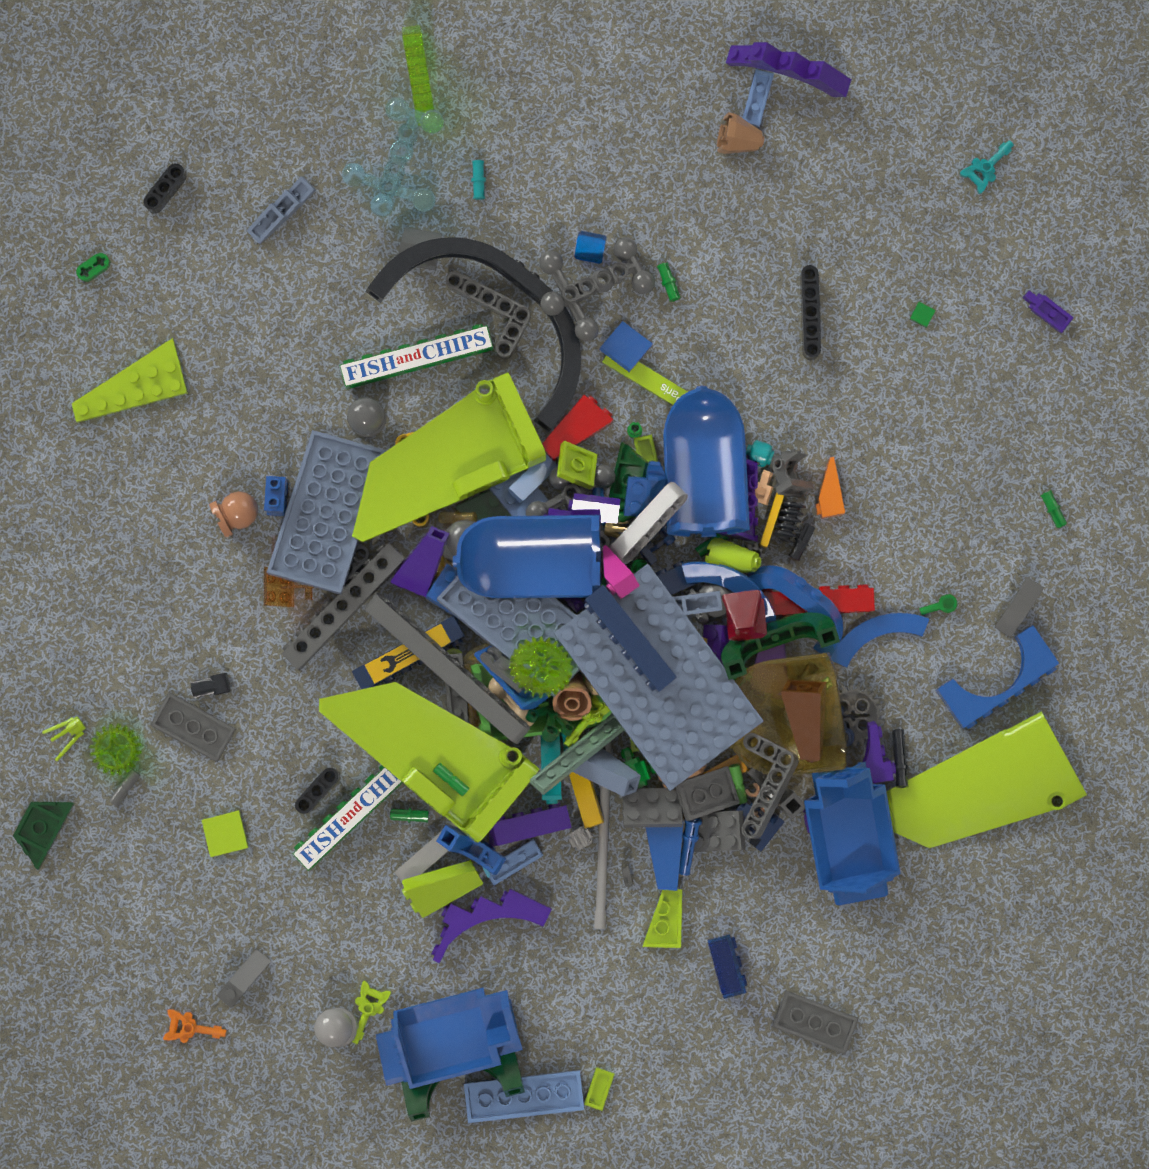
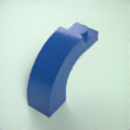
[436,825,507,875]

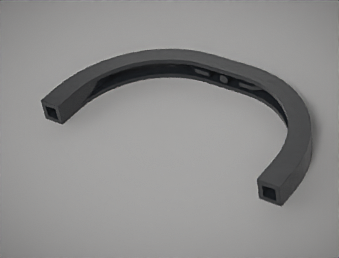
[365,237,581,432]

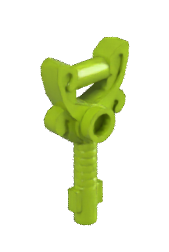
[563,694,610,748]
[352,980,391,1044]

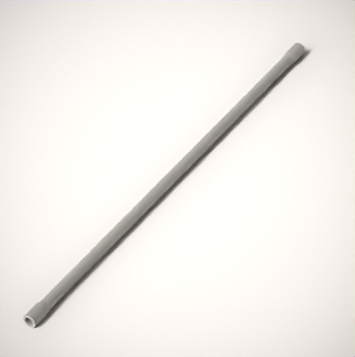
[594,543,613,929]

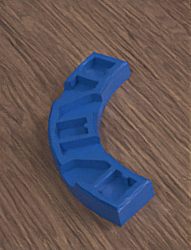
[682,562,776,622]
[829,613,929,668]

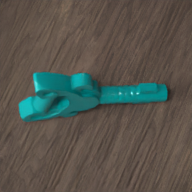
[960,140,1014,194]

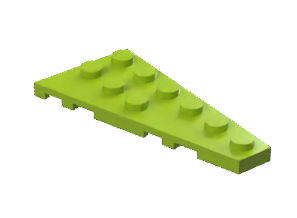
[72,338,188,423]

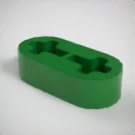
[76,253,110,282]

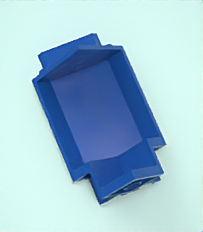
[804,762,901,905]
[376,987,523,1089]

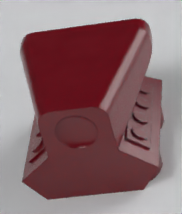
[722,590,767,642]

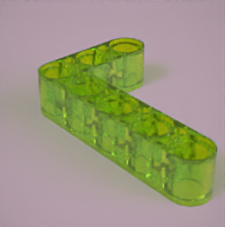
[402,25,436,126]

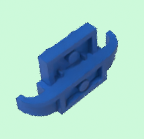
[623,461,666,517]

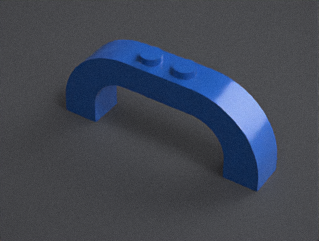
[746,565,843,659]

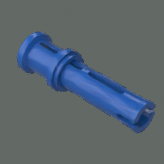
[679,818,702,876]

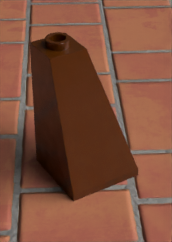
[781,679,827,763]

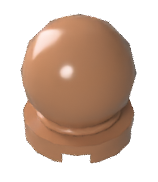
[209,491,258,537]

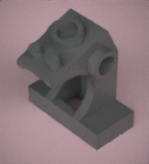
[773,449,814,498]

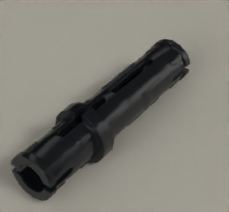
[892,729,909,788]

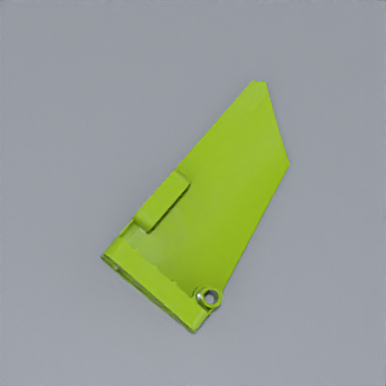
[352,372,546,542]
[319,682,539,843]
[886,711,1087,848]

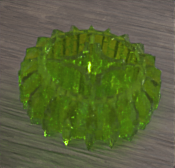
[89,723,142,775]

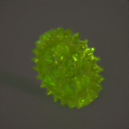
[509,636,573,698]

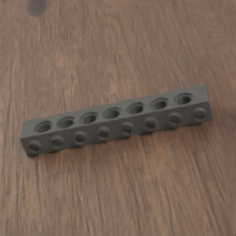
[282,543,405,671]

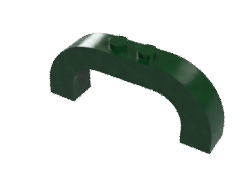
[721,612,840,680]

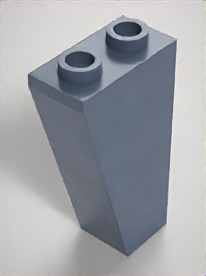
[564,748,641,796]

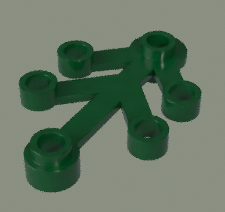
[525,696,574,742]

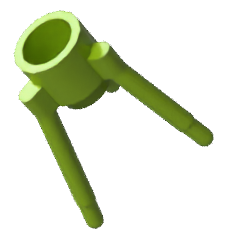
[42,716,86,761]

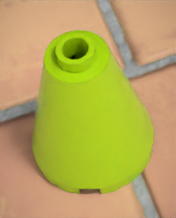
[705,538,761,573]

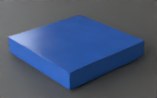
[599,321,653,373]

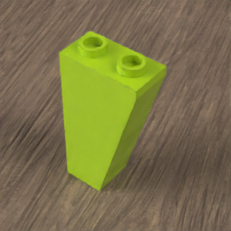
[402,860,483,918]

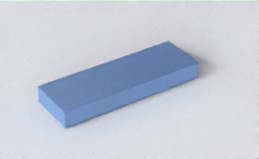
[743,69,774,129]
[507,454,558,503]
[489,839,543,885]

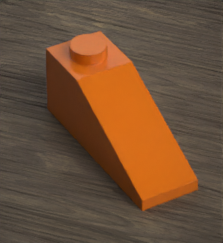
[815,457,845,519]

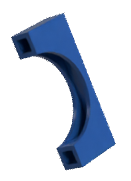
[935,625,1059,729]

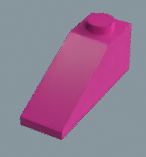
[603,545,640,599]

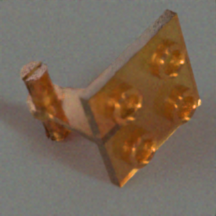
[264,567,314,607]

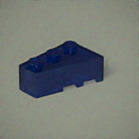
[707,933,748,999]

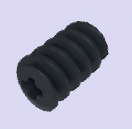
[772,501,806,543]

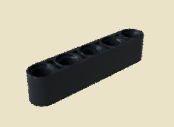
[800,265,821,360]

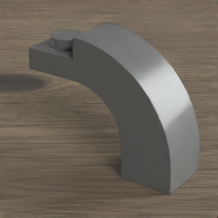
[746,759,805,819]

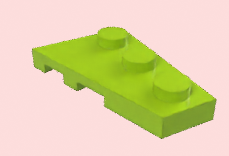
[642,889,682,948]

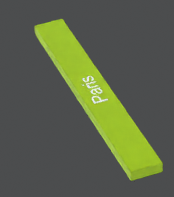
[602,355,688,406]

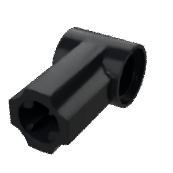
[190,673,231,698]

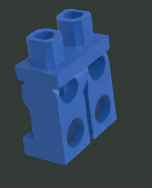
[264,476,289,516]

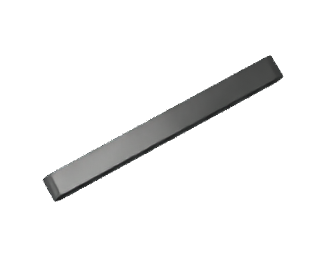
[365,592,530,744]

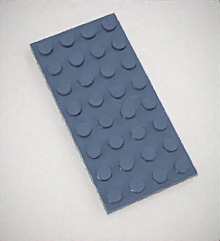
[267,430,386,595]
[437,576,580,697]

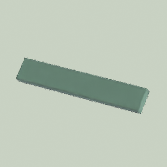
[530,714,624,795]

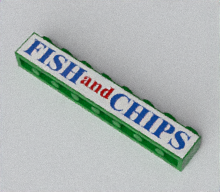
[339,324,494,390]
[293,765,402,871]

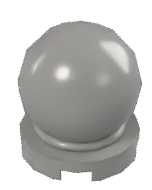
[314,1008,359,1048]

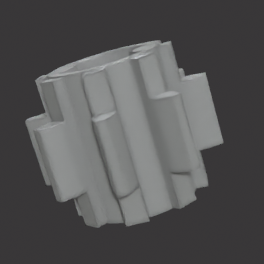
[569,826,593,850]

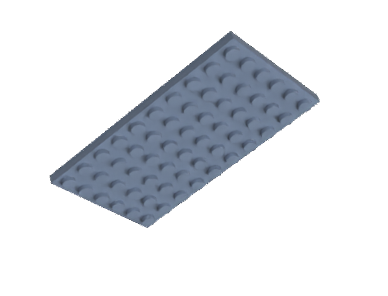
[554,564,763,791]

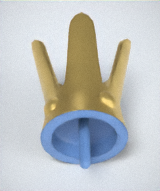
[602,522,629,538]

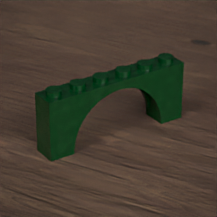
[401,1052,525,1122]

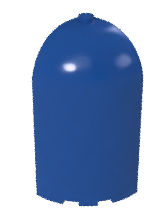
[663,385,750,537]
[453,515,601,598]

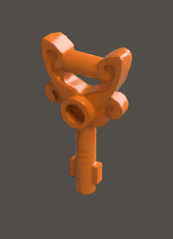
[163,1009,227,1043]

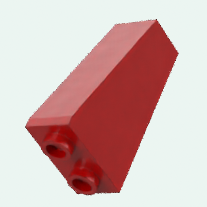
[542,395,613,461]

